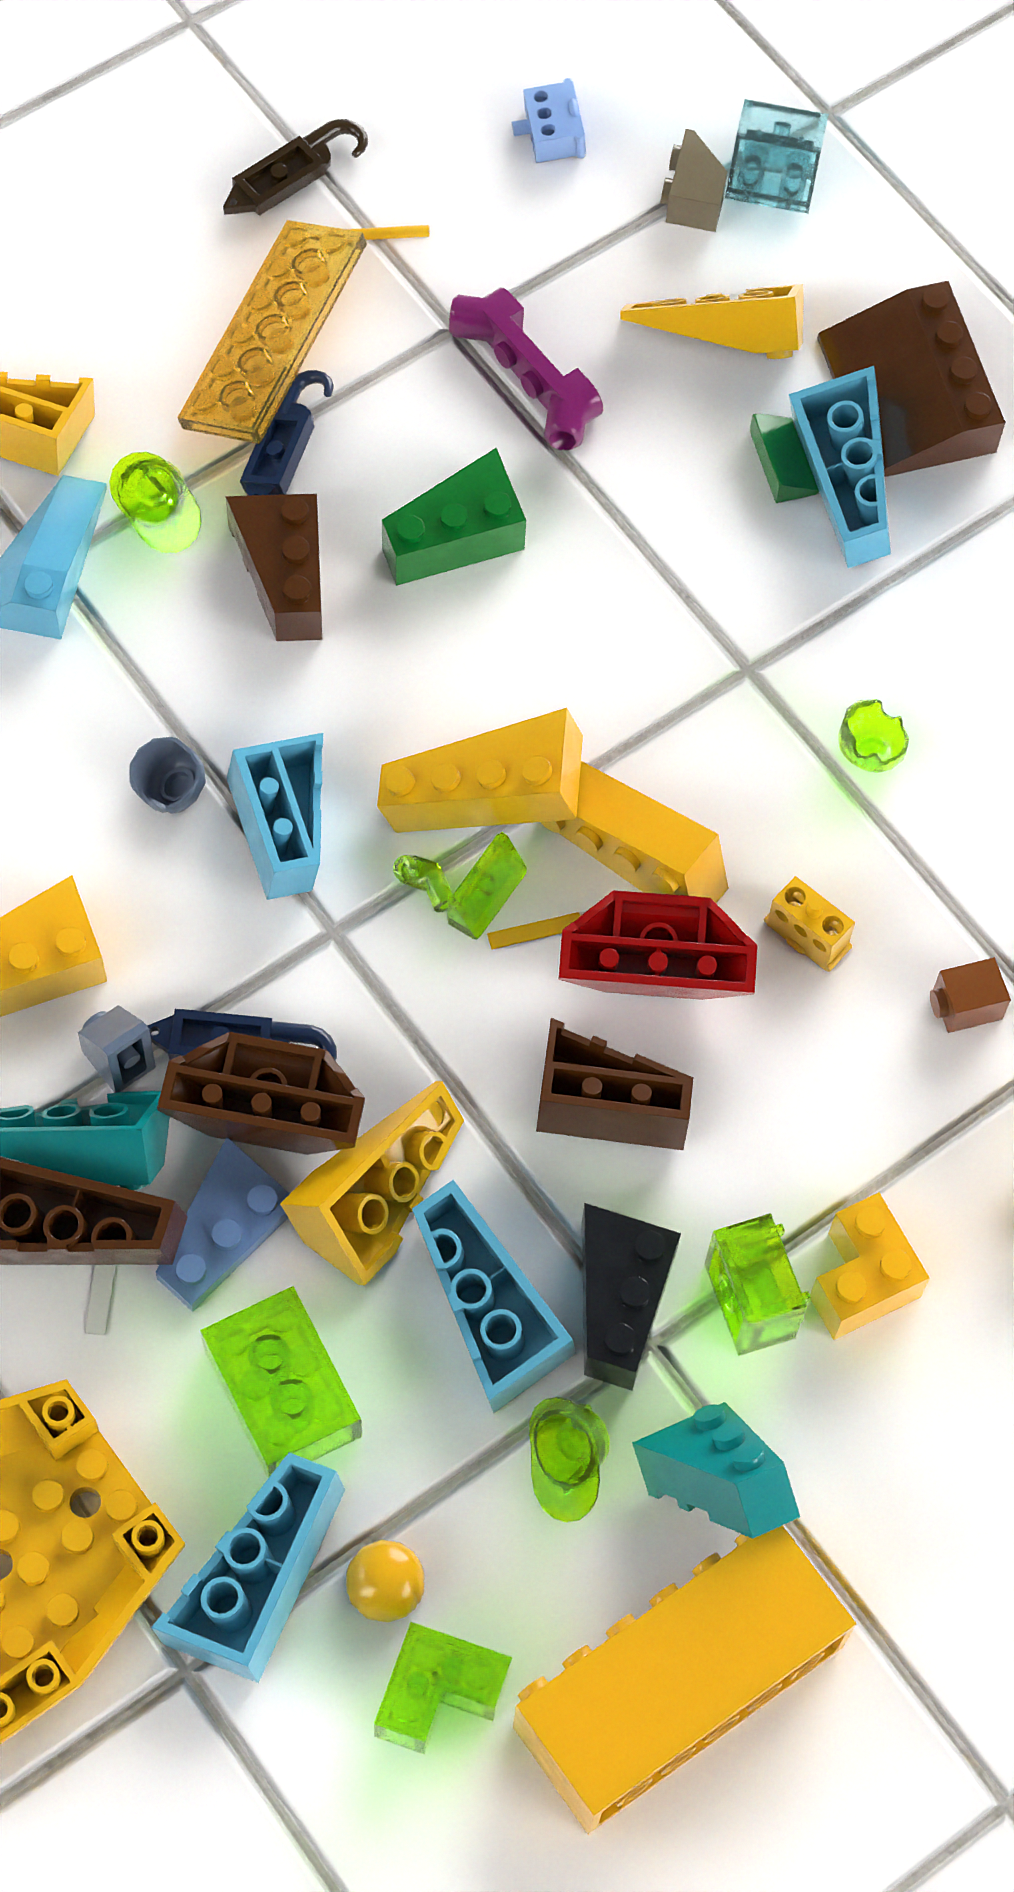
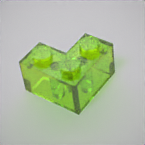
[374,1622,512,1755]

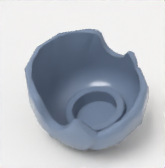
[129,737,206,814]

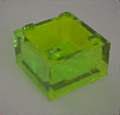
[704,1213,811,1356]

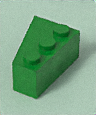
[382,447,526,586]

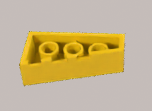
[541,761,729,903]

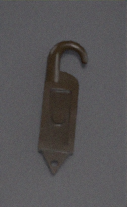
[223,119,368,216]

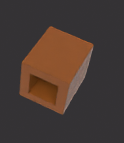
[930,957,1011,1033]

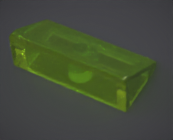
[447,832,527,940]

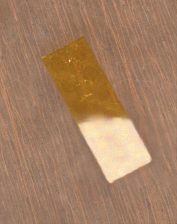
[177,220,367,444]

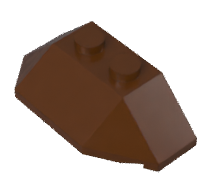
[157,1032,365,1155]

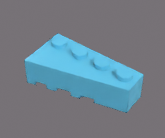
[788,366,891,568]
[412,1180,576,1413]
[151,1453,345,1683]

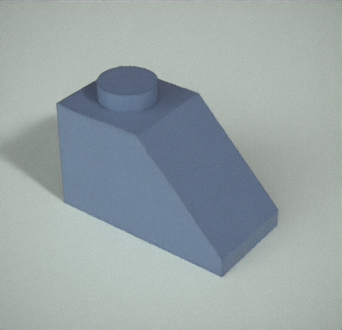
[77,1005,156,1093]

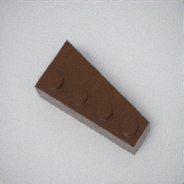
[0,1157,188,1265]

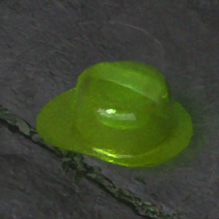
[109,452,202,553]
[529,1396,610,1522]

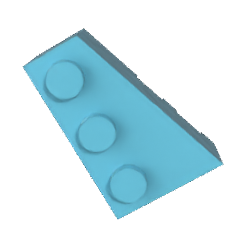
[227,732,324,900]

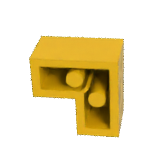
[809,1192,930,1340]

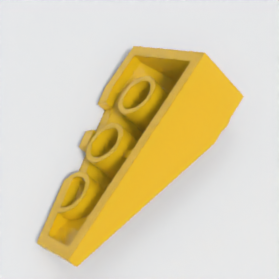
[620,284,804,359]
[280,1081,464,1286]

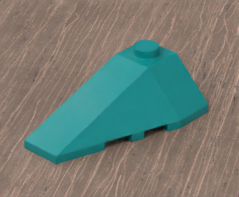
[0,1091,170,1190]

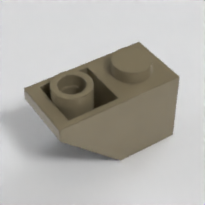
[660,129,728,232]

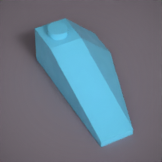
[0,475,107,640]

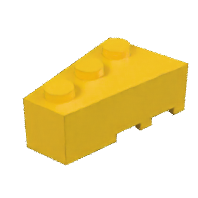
[0,371,95,476]

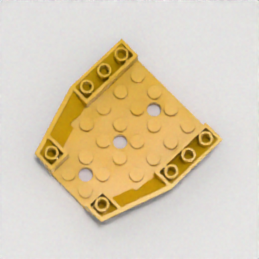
[0,1379,186,1745]

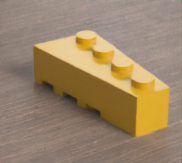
[377,707,583,833]
[0,875,107,1017]

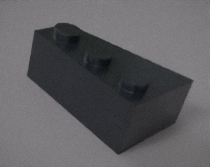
[581,1203,681,1391]

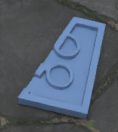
[155,1137,290,1312]

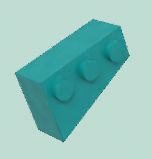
[632,1402,801,1539]

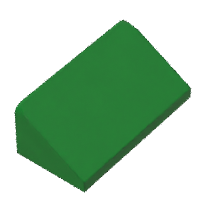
[749,413,819,503]

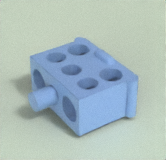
[512,78,586,163]

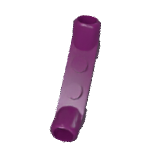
[449,287,604,451]

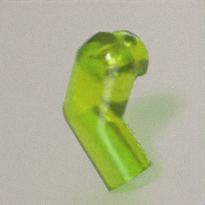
[393,855,456,912]

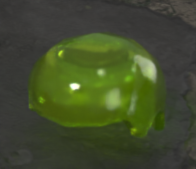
[838,699,910,773]

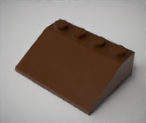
[817,281,1006,477]

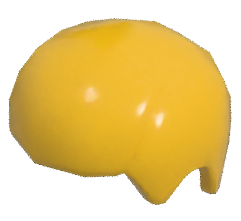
[345,1540,424,1623]

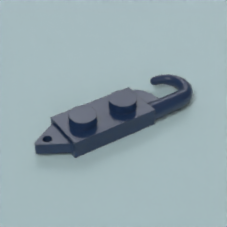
[239,370,334,496]
[147,1009,337,1061]

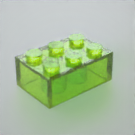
[200,1286,362,1479]

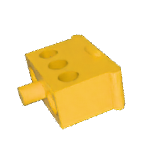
[763,876,855,972]

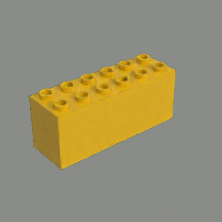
[512,1525,857,1834]

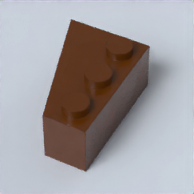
[225,494,323,641]
[536,1017,694,1151]

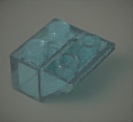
[725,99,829,214]

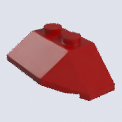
[558,890,758,1000]

